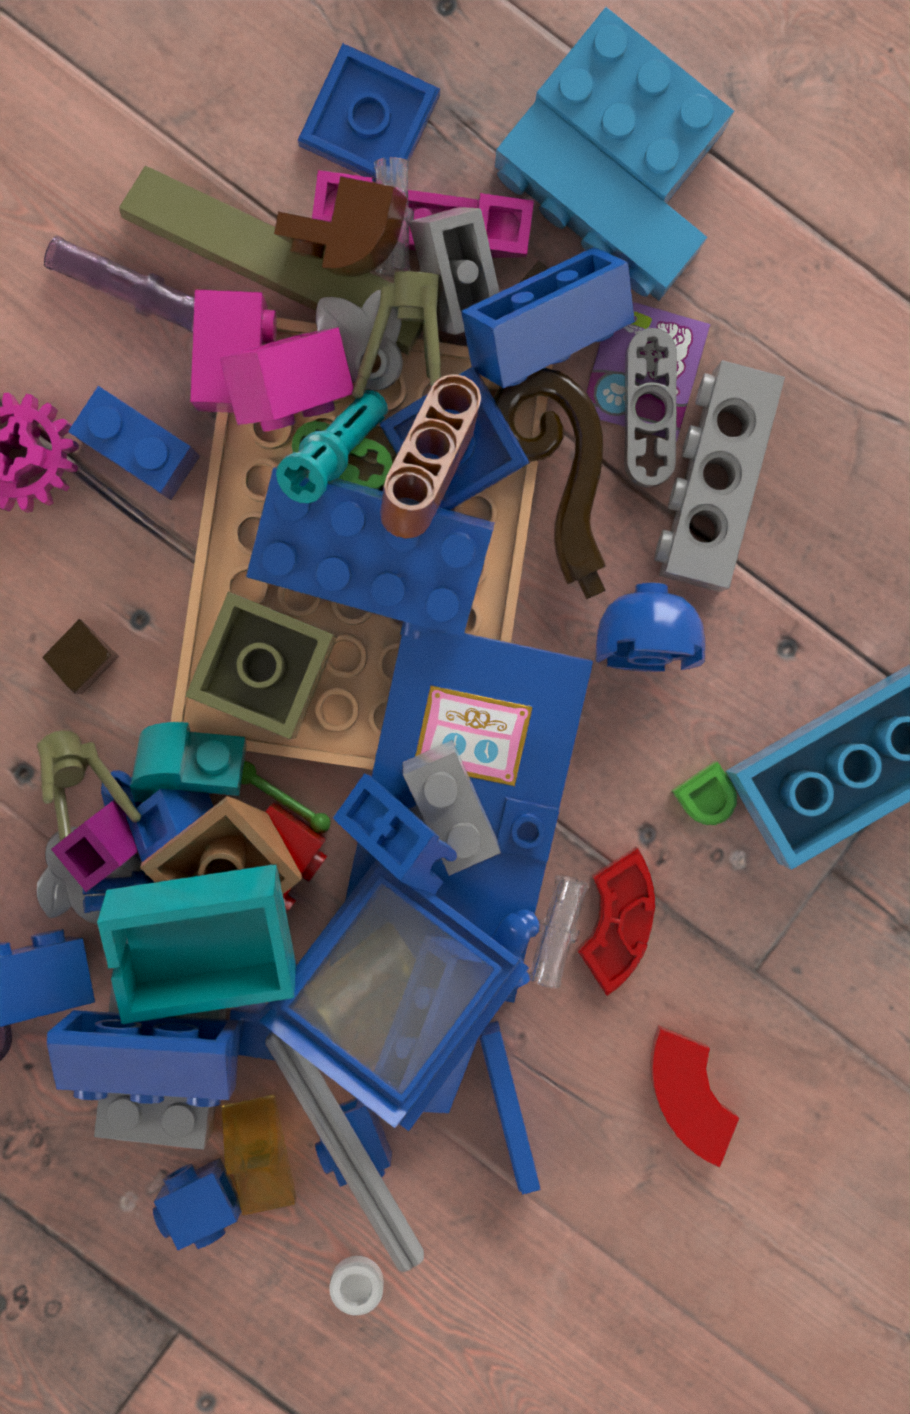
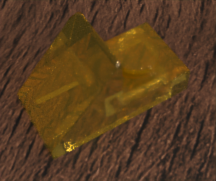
[221,1095,297,1216]

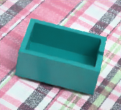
[97,864,296,1024]

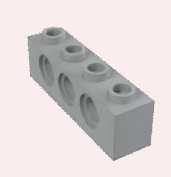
[654,360,785,592]

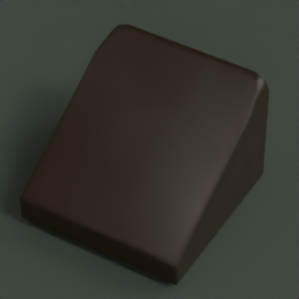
[42,619,119,694]

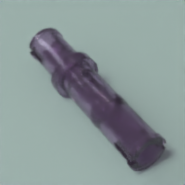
[44,235,195,333]

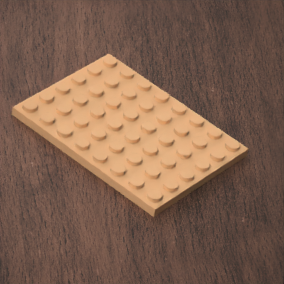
[171,318,553,770]

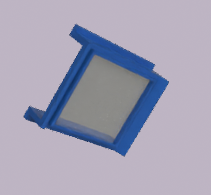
[258,859,529,1131]

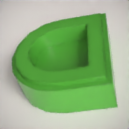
[671,761,737,825]

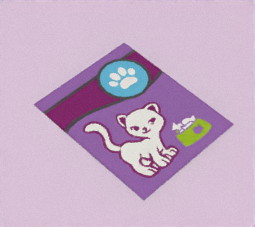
[586,302,710,442]

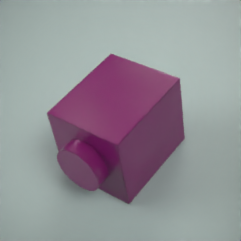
[51,799,138,892]

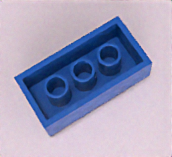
[246,466,495,638]

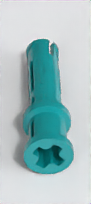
[276,390,388,504]

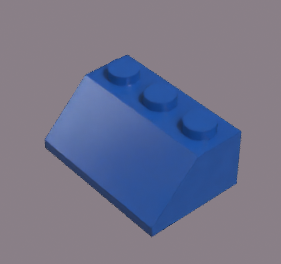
[47,1010,240,1107]

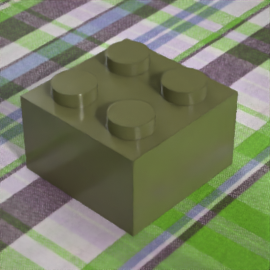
[185,591,337,739]

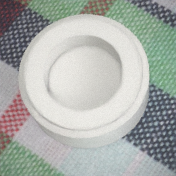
[329,1256,384,1316]

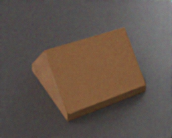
[140,796,302,894]

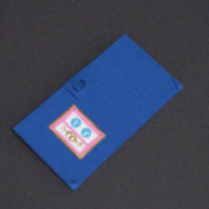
[330,622,593,1003]

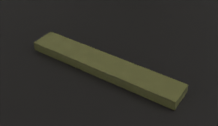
[119,165,423,355]

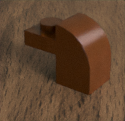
[274,176,408,277]

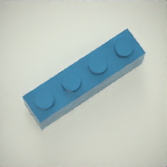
[495,99,707,301]

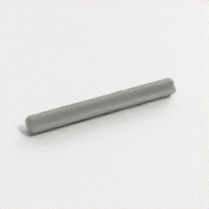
[265,1032,424,1272]

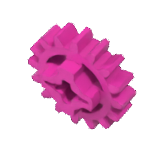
[0,393,79,513]

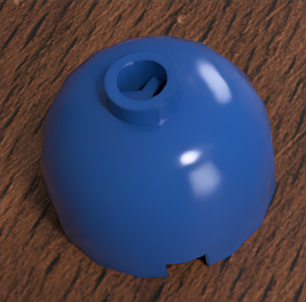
[595,583,705,672]

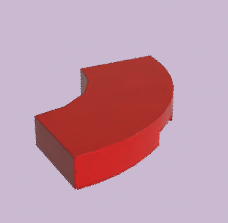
[577,847,655,996]
[650,1025,740,1168]

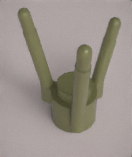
[352,271,441,399]
[37,730,141,841]

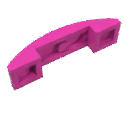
[312,170,534,258]

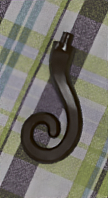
[493,368,606,600]

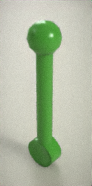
[241,761,331,834]

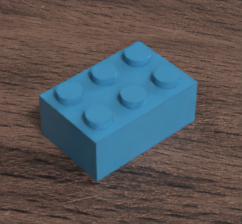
[535,7,734,204]

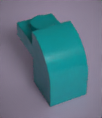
[130,722,247,802]

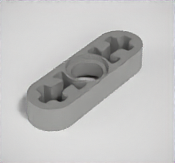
[624,328,677,488]

